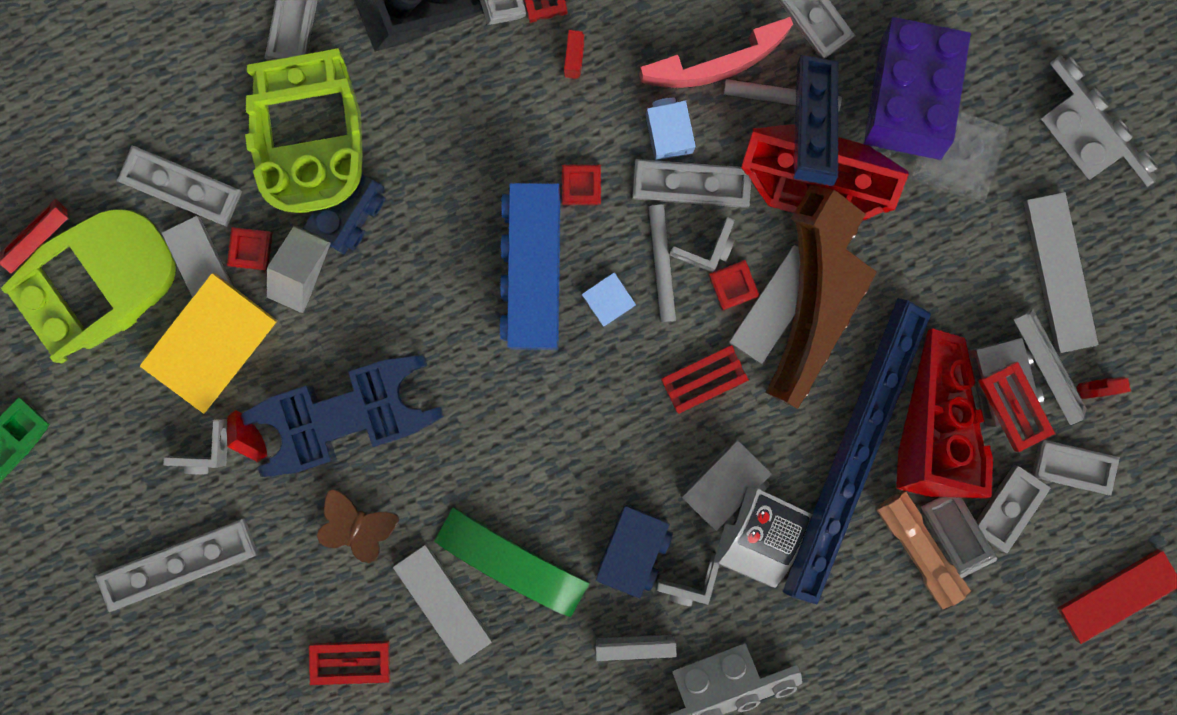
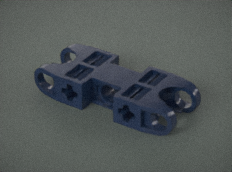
[241,355,444,477]

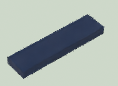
[793,55,839,186]

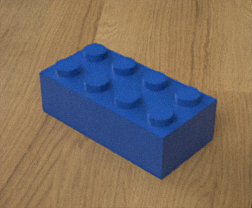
[500,183,560,350]

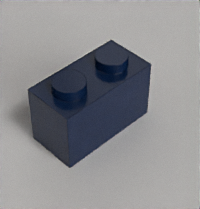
[595,503,673,599]

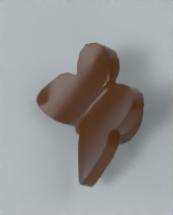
[317,489,399,563]

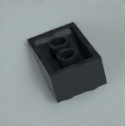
[354,0,484,52]

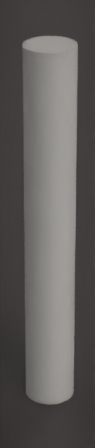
[723,79,842,112]
[648,205,676,323]

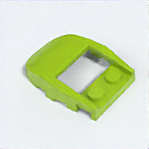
[245,48,362,213]
[1,210,176,363]

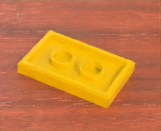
[140,272,278,414]

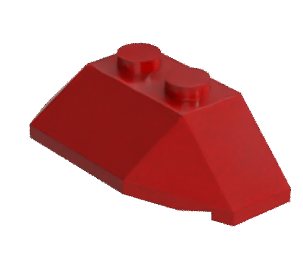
[741,124,909,221]

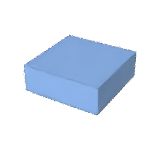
[582,273,636,327]

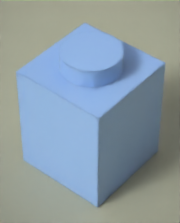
[646,98,696,161]

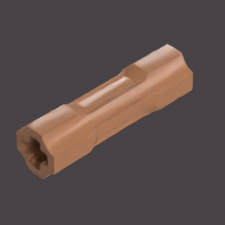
[875,490,971,610]

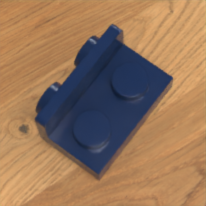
[303,174,386,255]

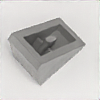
[267,226,331,313]

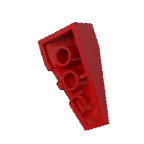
[896,328,993,498]

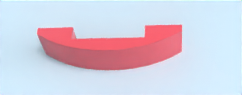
[639,17,793,88]

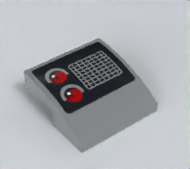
[713,487,812,588]

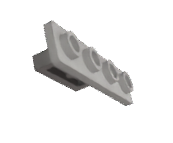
[1041,54,1158,186]
[668,643,802,715]

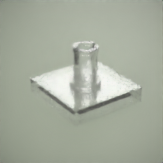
[908,111,1009,204]

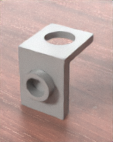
[669,217,735,272]
[163,419,227,474]
[655,553,719,606]

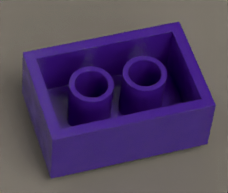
[863,17,971,160]

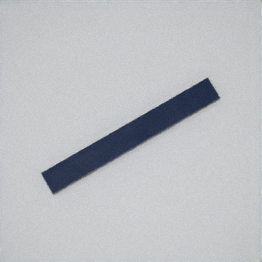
[782,298,931,605]

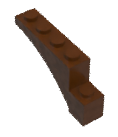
[765,185,877,409]

